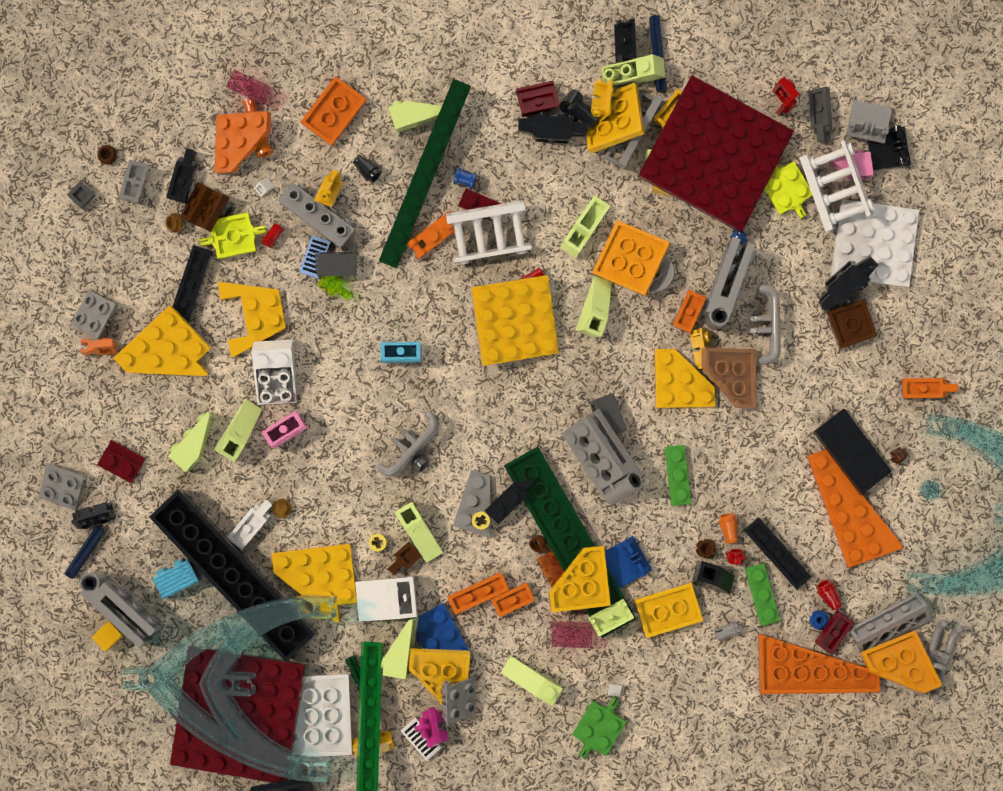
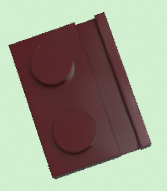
[516,80,560,117]
[97,440,147,484]

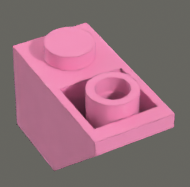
[828,150,874,181]

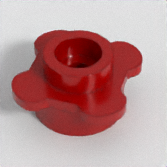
[725,549,747,565]

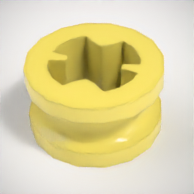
[472,511,490,530]
[369,534,387,552]

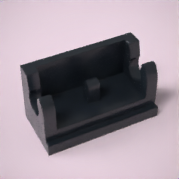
[614,19,637,63]

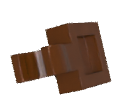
[388,542,422,574]

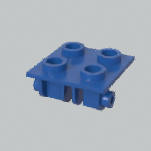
[605,535,652,589]

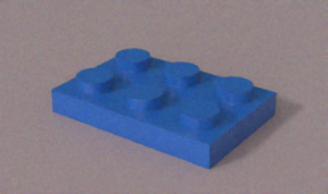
[416,603,472,656]

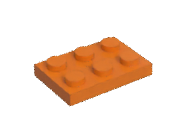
[300,76,367,147]

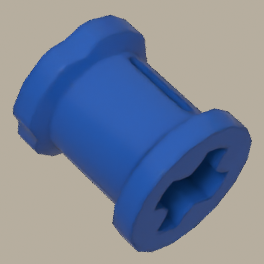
[453,167,477,190]

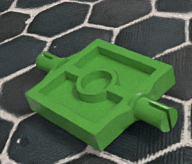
[572,697,627,759]

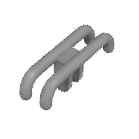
[750,285,780,365]
[377,411,439,477]
[917,620,963,701]

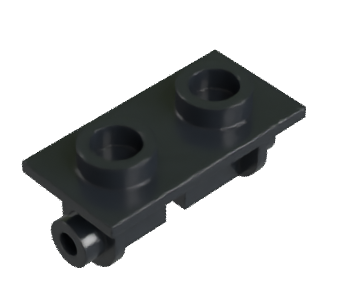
[71,502,116,529]

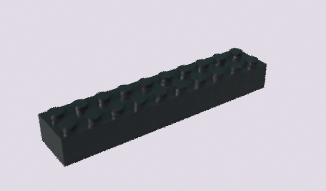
[149,489,318,662]

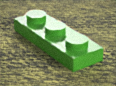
[664,445,691,506]
[744,563,780,626]

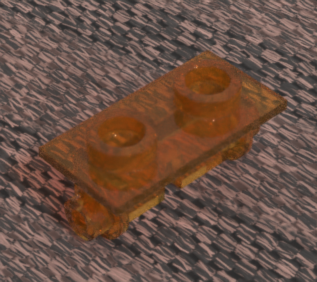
[536,550,564,588]

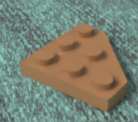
[701,347,757,408]

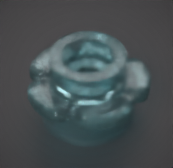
[920,480,939,500]

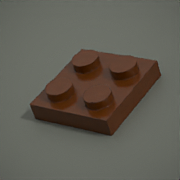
[826,299,877,349]

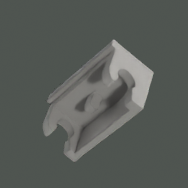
[119,159,149,204]

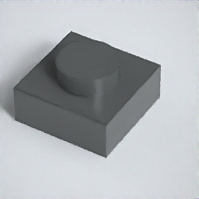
[67,181,96,209]

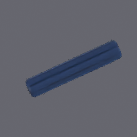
[64,526,105,579]

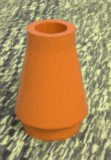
[718,513,738,543]

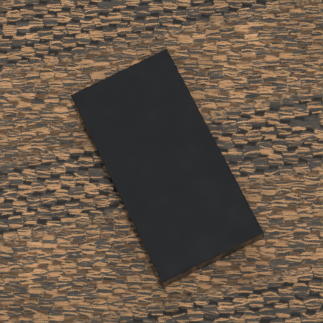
[813,408,892,495]

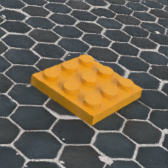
[592,220,671,297]

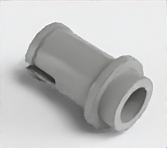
[714,621,740,641]

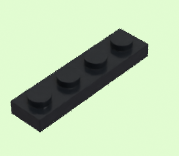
[172,245,213,323]
[743,517,812,590]

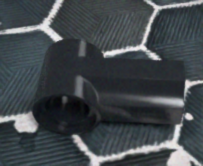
[559,90,598,127]

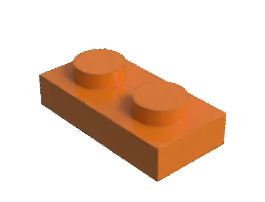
[672,290,707,334]
[491,582,535,617]

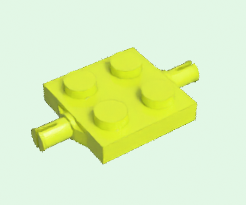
[764,161,813,219]
[199,212,267,259]

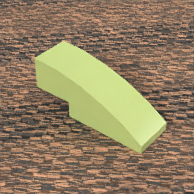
[560,195,610,258]

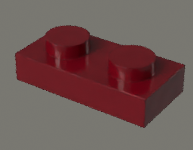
[458,188,501,222]
[814,610,854,655]

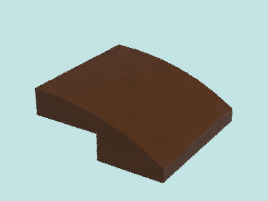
[181,183,229,232]

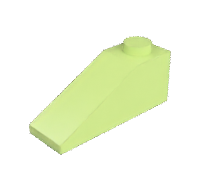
[388,100,442,133]
[381,617,418,679]
[501,656,562,706]

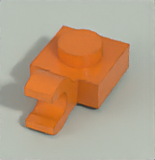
[80,337,117,355]

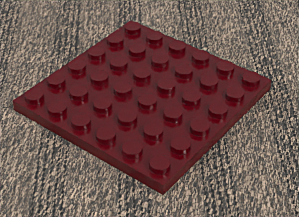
[637,75,794,233]
[170,645,306,783]

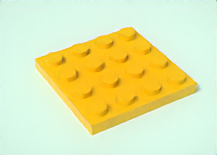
[470,275,559,366]

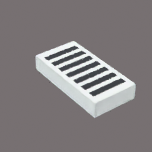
[400,717,442,761]

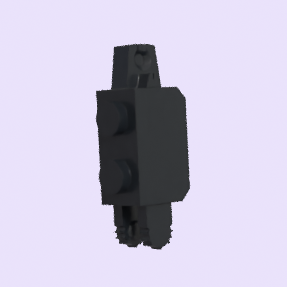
[518,112,588,144]
[818,255,878,311]

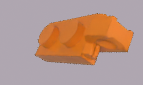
[902,378,958,399]

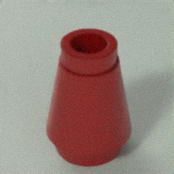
[816,579,842,610]

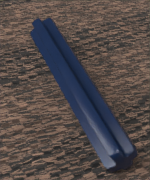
[649,15,667,92]

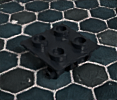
[867,125,911,171]

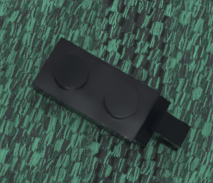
[166,148,197,204]
[484,477,534,525]

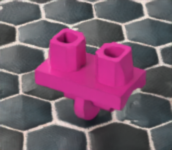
[414,707,449,748]

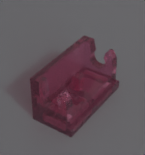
[226,69,272,105]
[551,621,592,648]

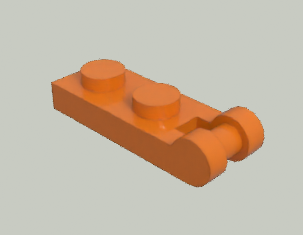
[407,211,455,260]

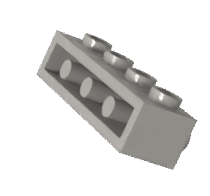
[278,182,356,250]

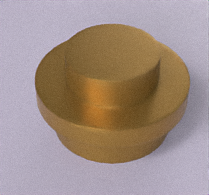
[165,213,183,233]
[272,499,292,518]

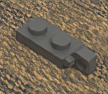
[809,87,832,143]

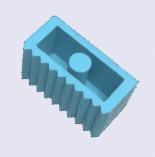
[380,341,422,363]
[152,558,201,599]

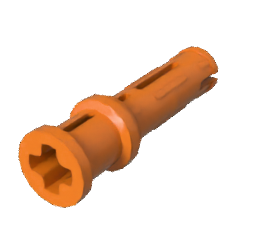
[242,98,274,158]

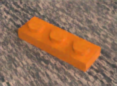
[447,572,509,615]

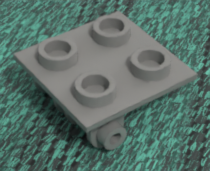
[846,100,892,144]
[71,290,118,339]
[39,463,87,510]
[441,676,476,726]

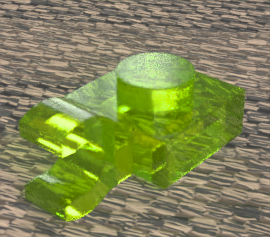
[317,276,352,301]

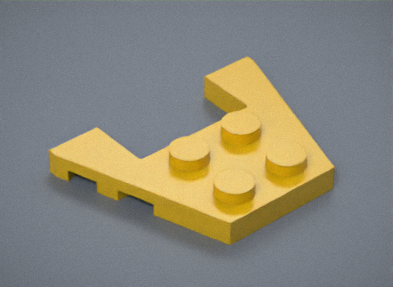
[217,282,286,358]

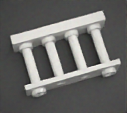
[799,140,875,232]
[446,200,532,265]

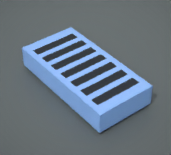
[300,235,331,279]

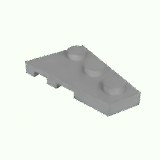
[453,470,490,538]

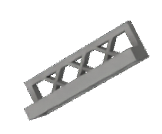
[604,90,663,169]
[849,592,932,653]

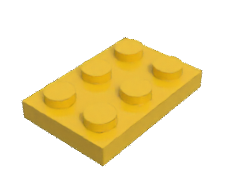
[634,582,703,638]

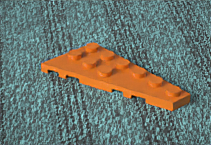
[807,449,904,568]
[758,633,880,694]

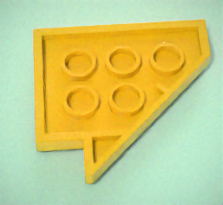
[113,305,211,376]
[271,543,357,622]

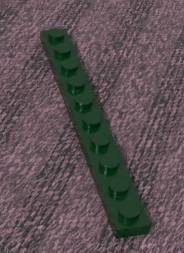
[379,78,471,269]

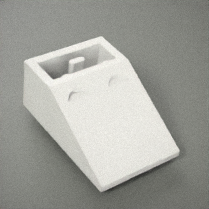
[251,340,297,405]
[355,576,418,622]

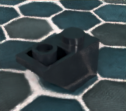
[692,561,735,595]

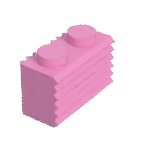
[262,411,308,449]

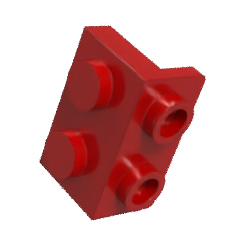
[772,77,800,116]

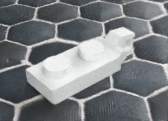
[227,500,273,550]

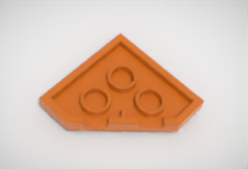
[214,111,271,174]

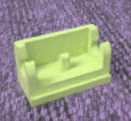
[588,599,634,637]

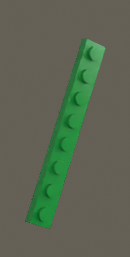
[356,641,382,791]

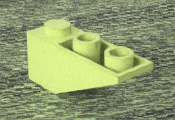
[601,54,666,86]
[575,276,612,338]
[214,399,262,462]
[168,412,213,472]
[395,502,443,563]

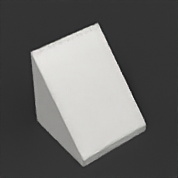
[254,177,275,198]
[607,683,622,697]

